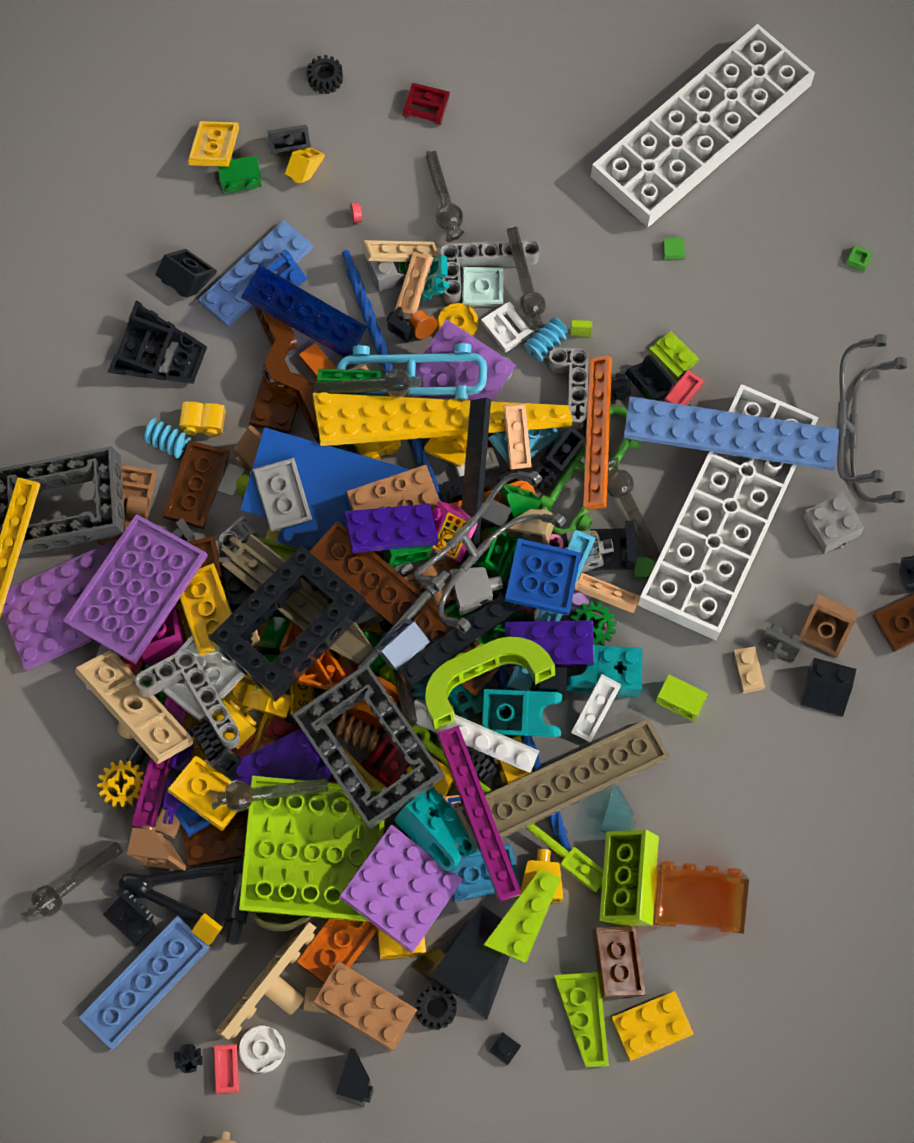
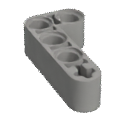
[548,348,588,431]

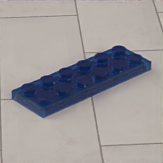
[241,264,367,357]

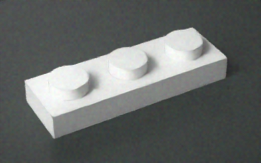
[571,674,621,743]

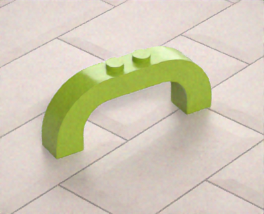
[425,637,555,730]

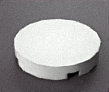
[239,1025,285,1073]

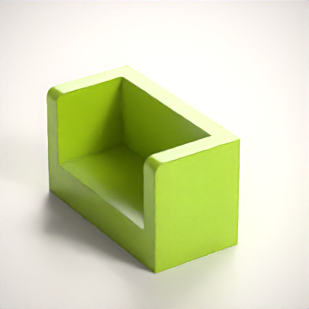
[655,675,708,722]

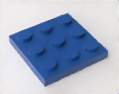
[504,538,581,616]

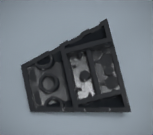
[107,300,207,384]
[412,905,510,1019]

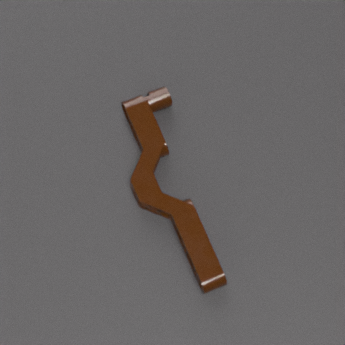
[255,293,345,450]

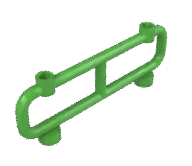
[539,405,643,538]

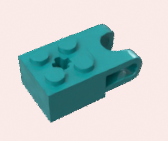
[566,645,643,697]
[482,689,562,737]
[394,786,478,871]

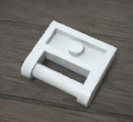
[481,302,535,353]

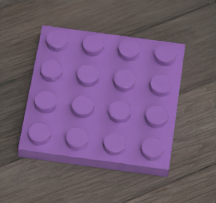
[402,319,516,402]
[338,825,463,953]

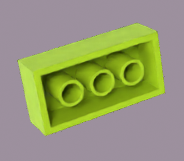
[599,829,659,927]

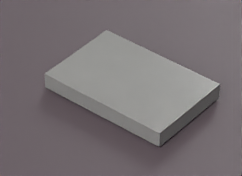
[252,458,312,532]

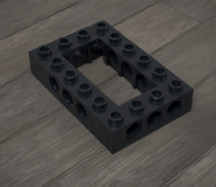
[208,546,368,702]

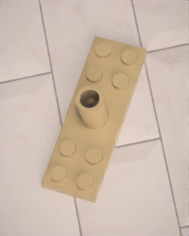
[75,650,194,764]
[214,922,316,1040]

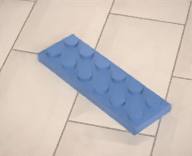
[198,220,313,328]
[79,916,210,1051]

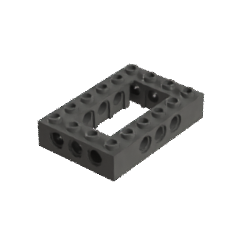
[0,446,125,555]
[292,664,445,829]

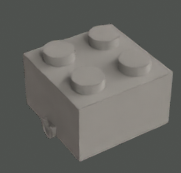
[803,492,864,554]

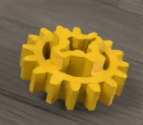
[97,760,145,809]

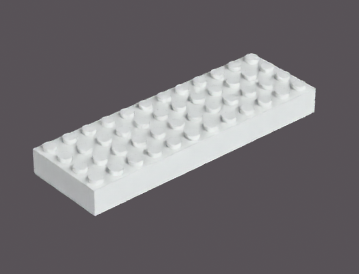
[591,24,815,228]
[638,384,819,641]

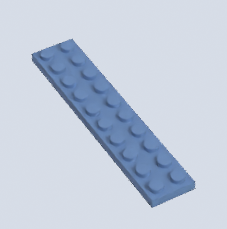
[623,396,839,471]

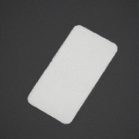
[218,464,244,495]

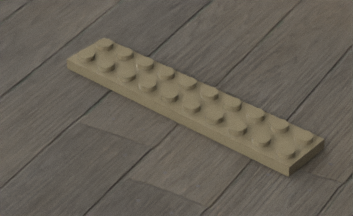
[455,718,670,851]

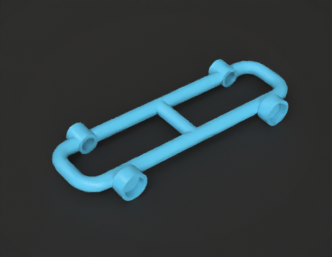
[337,343,487,400]

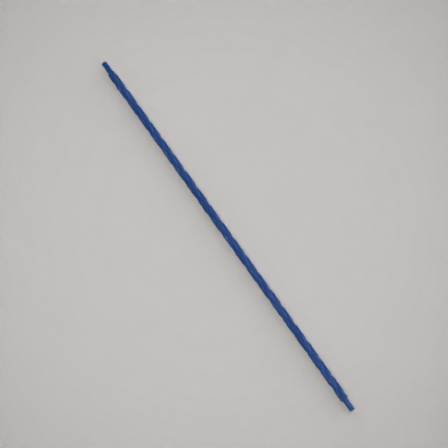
[342,250,572,852]

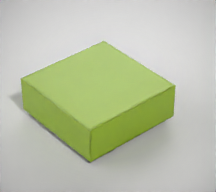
[570,320,592,337]

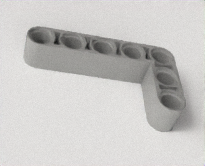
[440,240,540,305]
[135,650,240,749]

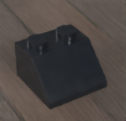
[155,249,217,298]
[800,658,857,717]
[336,1048,374,1107]

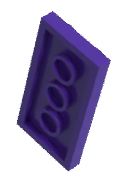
[344,504,439,553]
[505,620,594,667]

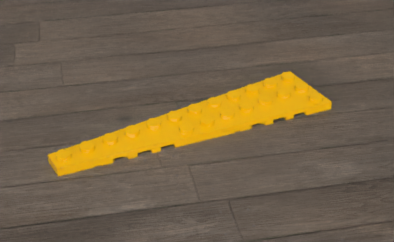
[313,392,572,446]

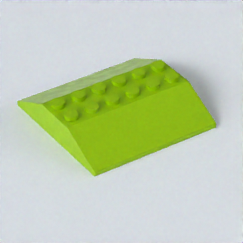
[239,776,384,922]

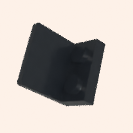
[590,521,637,570]
[103,887,155,946]

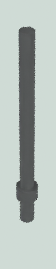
[356,570,449,669]

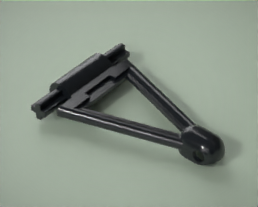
[118,855,249,945]

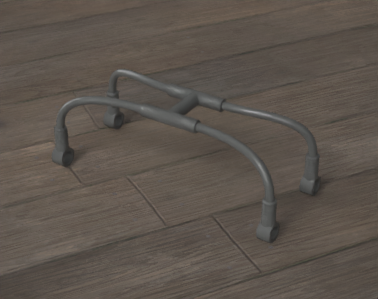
[837,334,907,504]
[414,471,566,633]

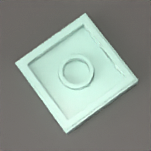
[462,267,503,307]

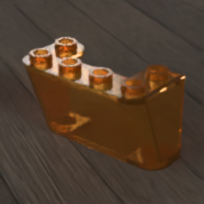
[653,861,749,934]

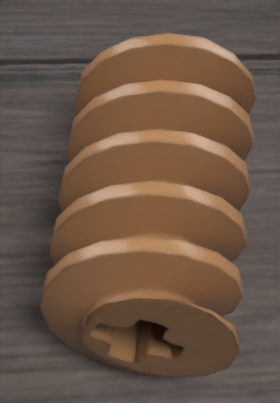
[335,711,385,754]

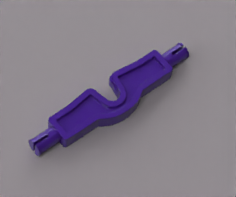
[163,729,194,825]

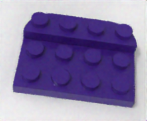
[231,728,331,807]

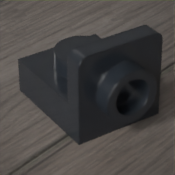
[386,307,412,343]

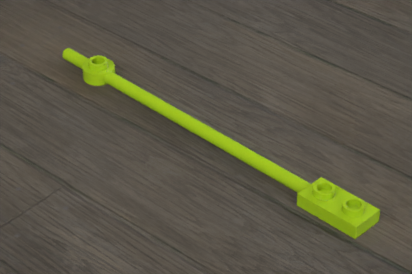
[408,723,603,893]

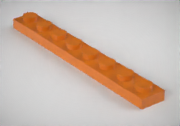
[583,355,612,510]

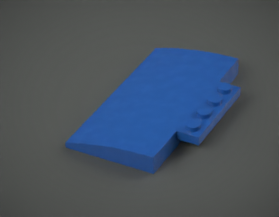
[241,427,411,551]

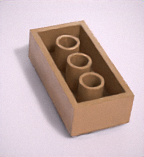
[311,961,417,1051]

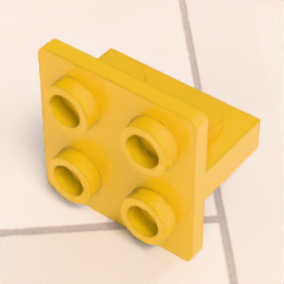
[424,435,467,467]

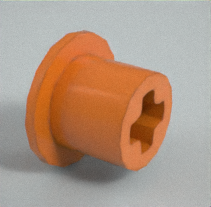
[409,310,438,339]

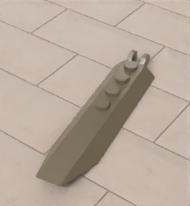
[220,534,373,665]

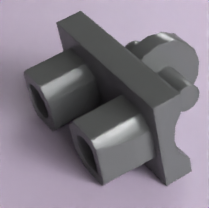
[759,624,802,661]

